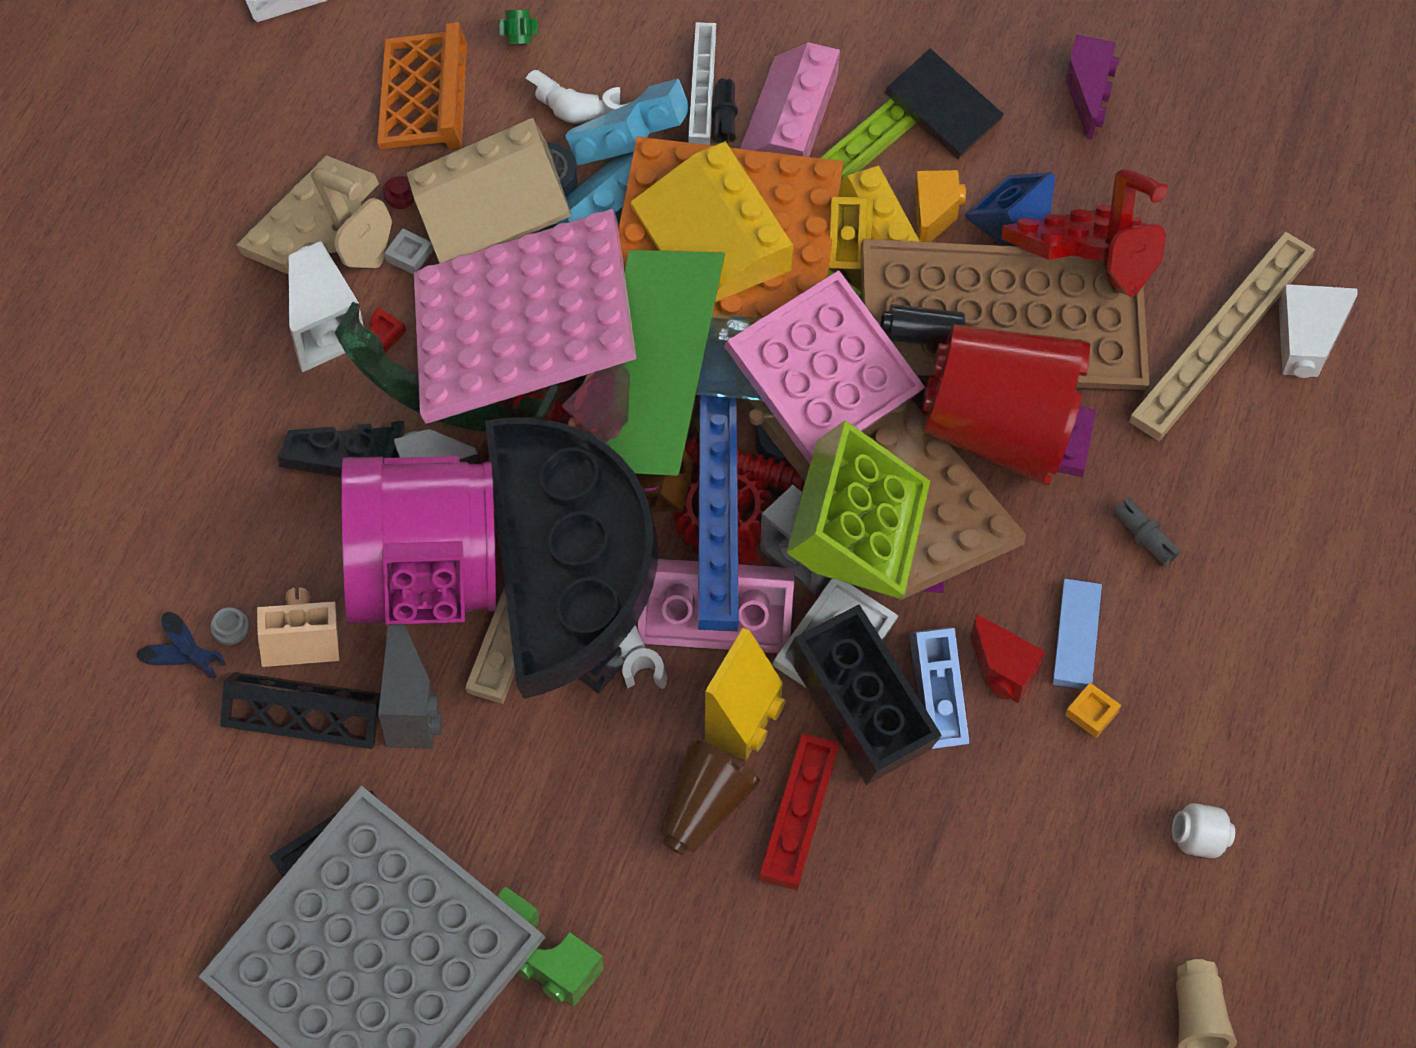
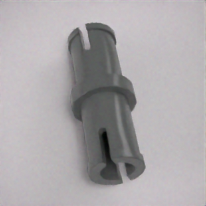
[1113,497,1181,567]

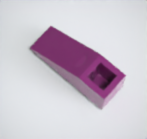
[1066,34,1119,140]

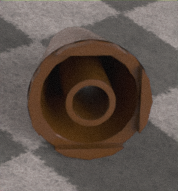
[660,740,760,855]

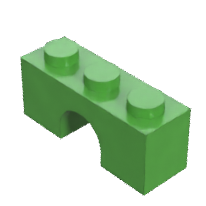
[497,886,604,1007]

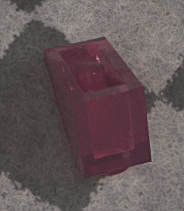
[562,363,630,444]

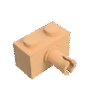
[257,587,340,667]

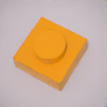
[1065,683,1121,738]

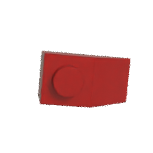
[971,614,1045,703]

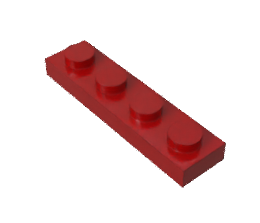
[759,733,840,891]

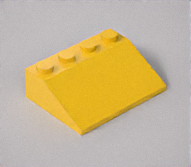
[630,141,793,302]

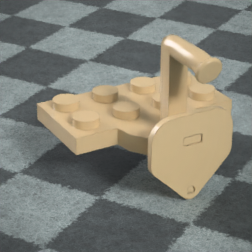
[237,155,392,275]

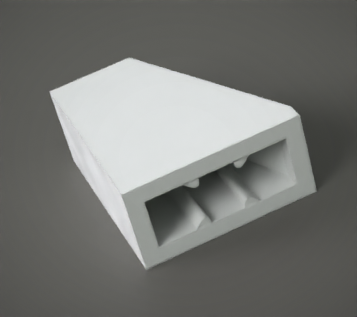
[1278,284,1358,378]

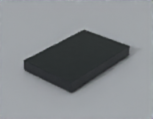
[884,48,1004,159]

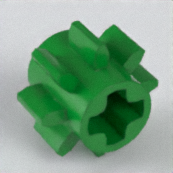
[498,10,538,44]

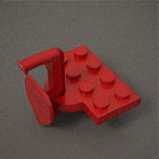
[1001,169,1168,297]

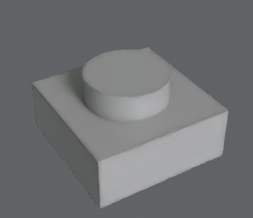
[384,229,433,275]

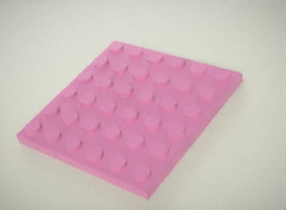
[414,209,637,424]

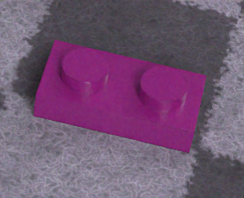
[1057,406,1096,477]

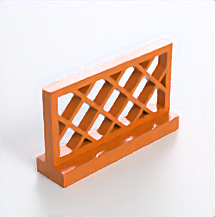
[377,22,467,150]

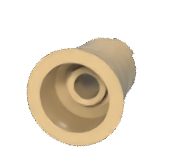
[1176,959,1237,1048]

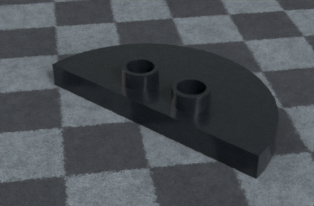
[485,417,658,699]

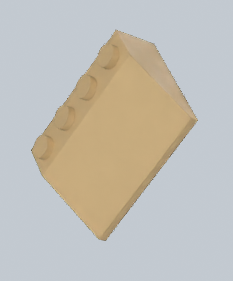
[407,118,572,263]

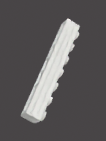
[689,22,716,145]

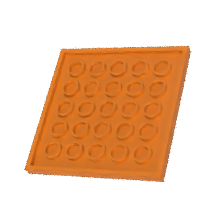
[618,137,843,332]

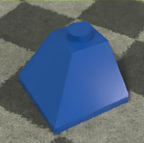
[965,172,1055,247]

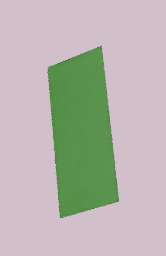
[588,250,725,476]

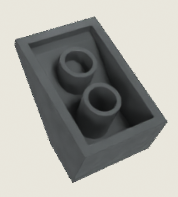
[378,624,443,749]

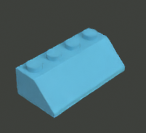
[536,152,634,232]

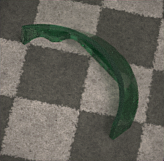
[335,302,559,432]

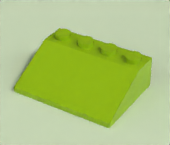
[786,420,930,599]

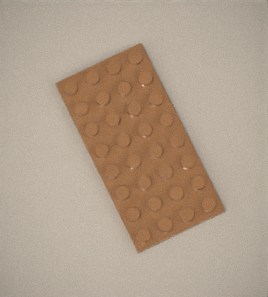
[860,239,1150,390]
[739,385,1027,601]

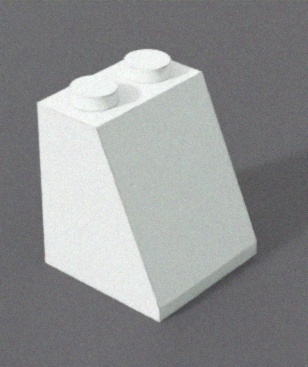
[288,241,367,372]

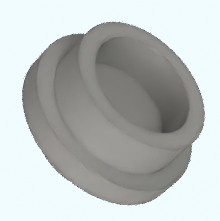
[210,607,250,645]

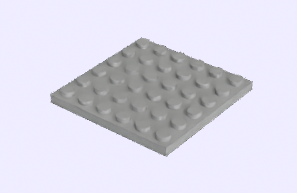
[199,786,546,1048]

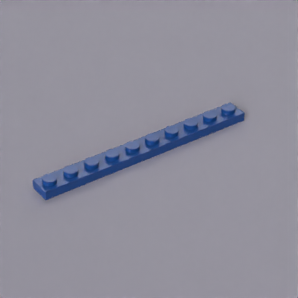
[698,341,739,631]

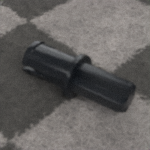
[712,78,738,144]

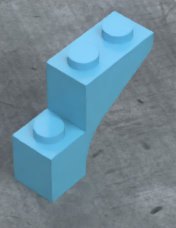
[565,78,690,166]

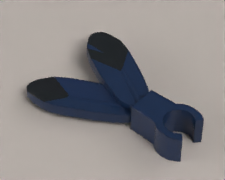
[137,612,226,678]

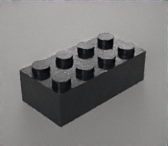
[785,604,942,785]

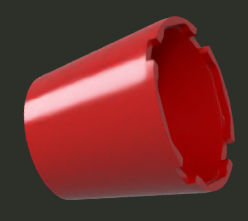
[922,324,1090,485]

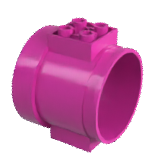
[342,456,496,625]

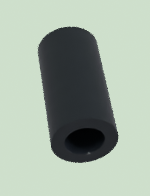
[880,304,965,346]

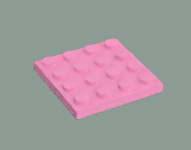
[724,270,926,464]

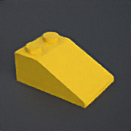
[705,627,785,761]

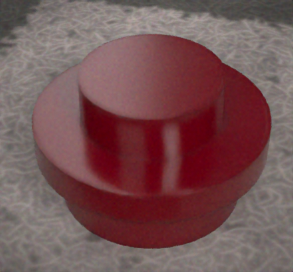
[383,176,415,209]

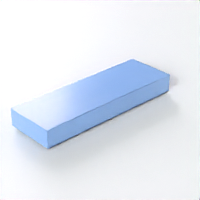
[1052,579,1102,690]

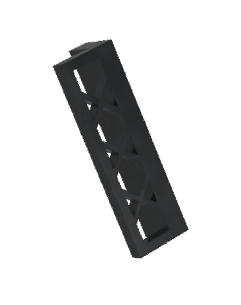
[220,672,381,749]

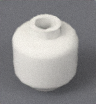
[1172,803,1235,859]

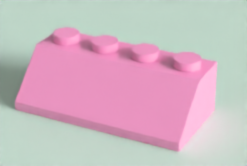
[740,42,840,157]
[638,559,795,653]

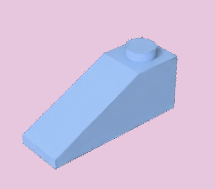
[909,627,969,749]

